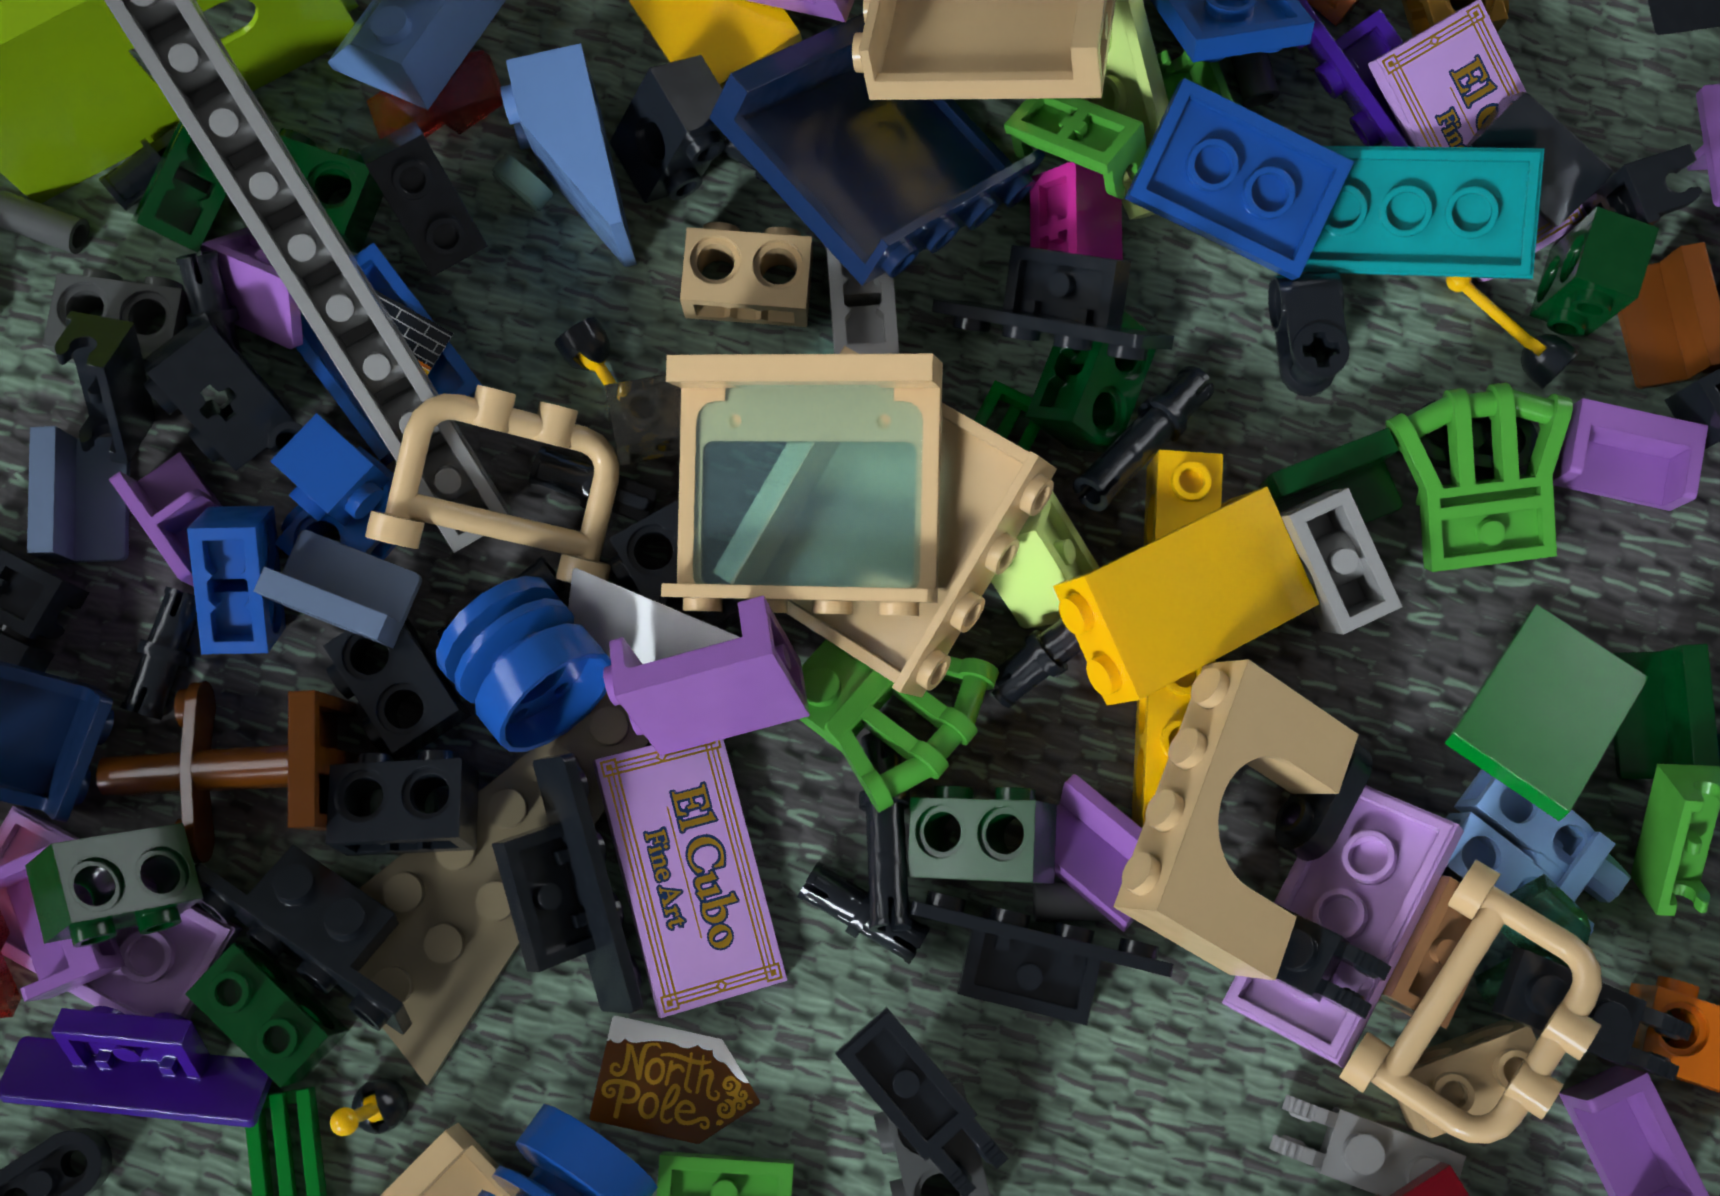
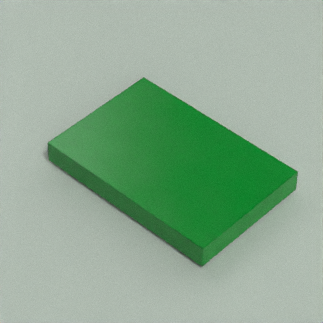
[1444,604,1649,821]

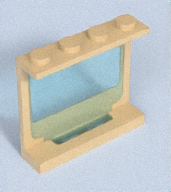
[661,353,943,616]

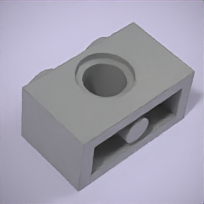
[1279,488,1403,635]

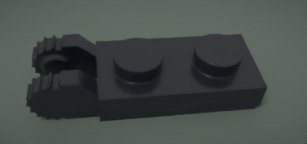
[1273,902,1392,1019]
[1492,947,1693,1082]
[835,1006,1009,1196]

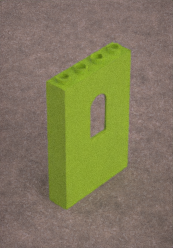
[0,0,359,203]

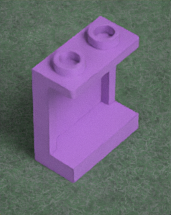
[603,595,810,756]

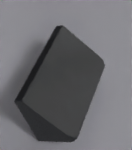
[1466,92,1613,227]

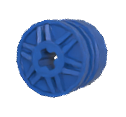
[436,576,611,752]
[478,1104,658,1196]

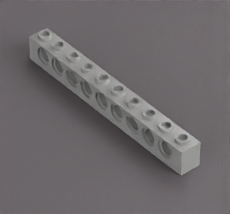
[104,0,510,553]

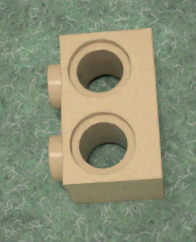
[680,222,813,327]
[1398,1020,1537,1138]

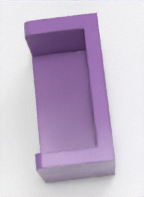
[1553,398,1708,511]
[0,845,126,1002]
[1559,1066,1709,1196]

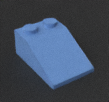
[500,43,637,267]

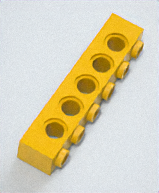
[1132,450,1223,828]

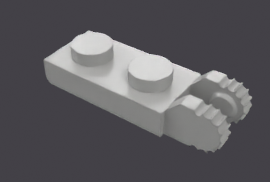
[1269,1094,1466,1196]

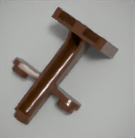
[96,681,357,863]

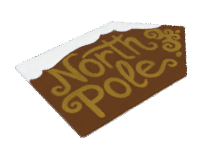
[589,1016,760,1144]

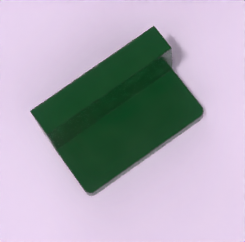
[1258,427,1403,524]
[1613,644,1720,780]

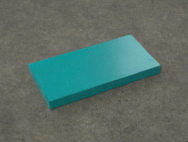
[1302,146,1545,279]

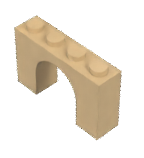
[1113,659,1359,980]

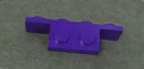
[1295,0,1409,147]
[0,1006,272,1128]

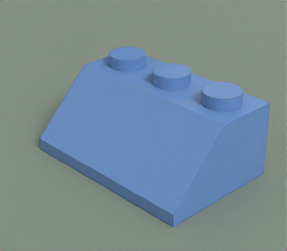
[328,0,506,110]

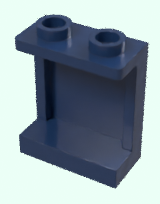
[0,661,114,822]

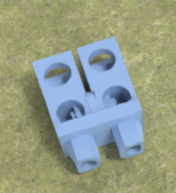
[1443,769,1631,943]

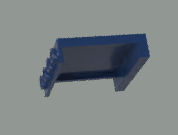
[709,13,1046,286]

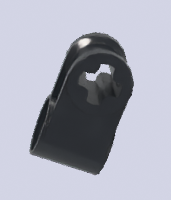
[1268,271,1350,397]

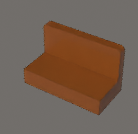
[1618,242,1720,389]

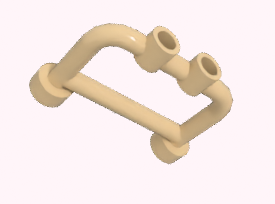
[365,385,620,583]
[1339,859,1602,1144]

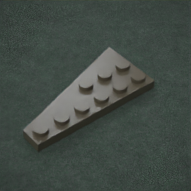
[359,692,651,1086]

